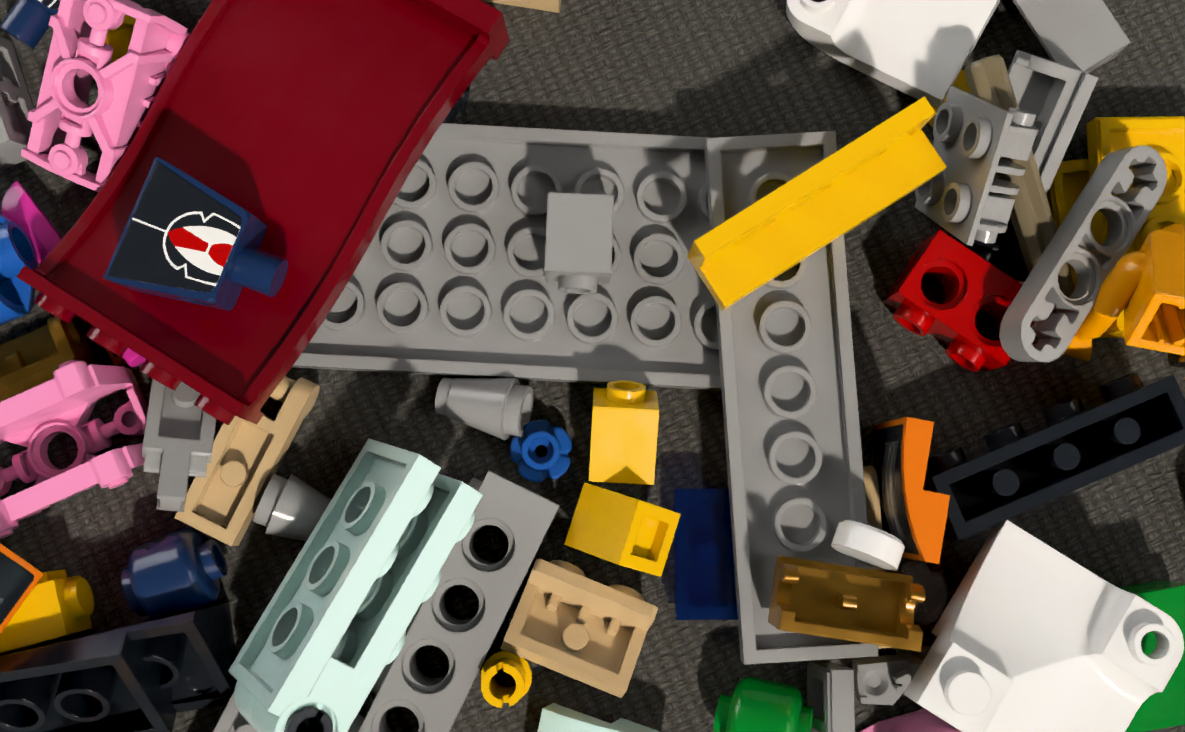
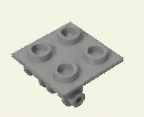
[915,86,1039,246]

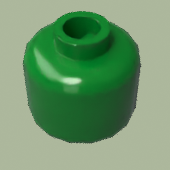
[714,677,813,732]

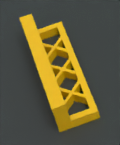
[687,96,947,311]

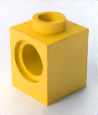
[589,380,659,485]
[564,482,681,577]

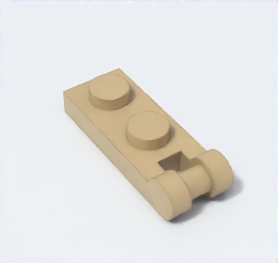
[174,376,320,547]

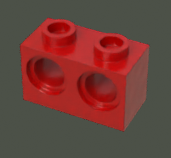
[882,229,1035,372]

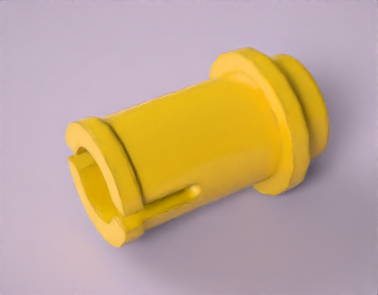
[481,650,532,708]

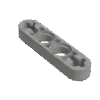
[999,145,1167,362]

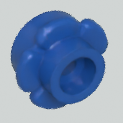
[510,420,572,483]

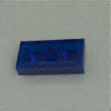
[673,489,738,620]

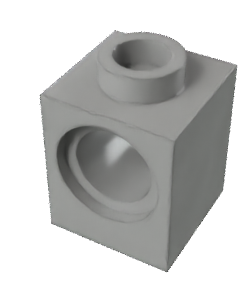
[544,192,614,294]

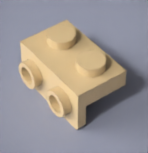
[500,559,658,698]

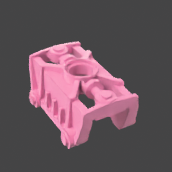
[21,0,190,192]
[0,360,148,539]

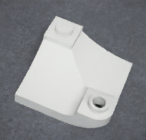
[786,0,1000,109]
[904,520,1184,732]

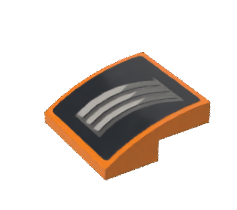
[872,417,950,564]

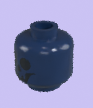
[121,527,228,620]

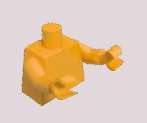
[1063,224,1185,380]

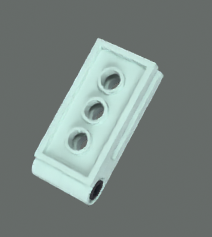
[228,439,483,732]

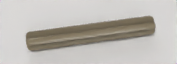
[964,55,1075,297]

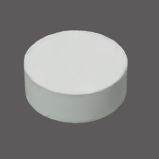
[831,520,905,571]

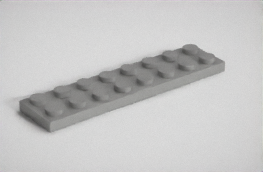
[704,131,879,665]

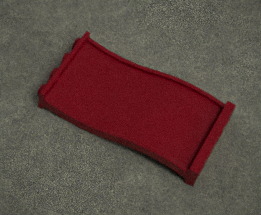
[17,0,510,425]

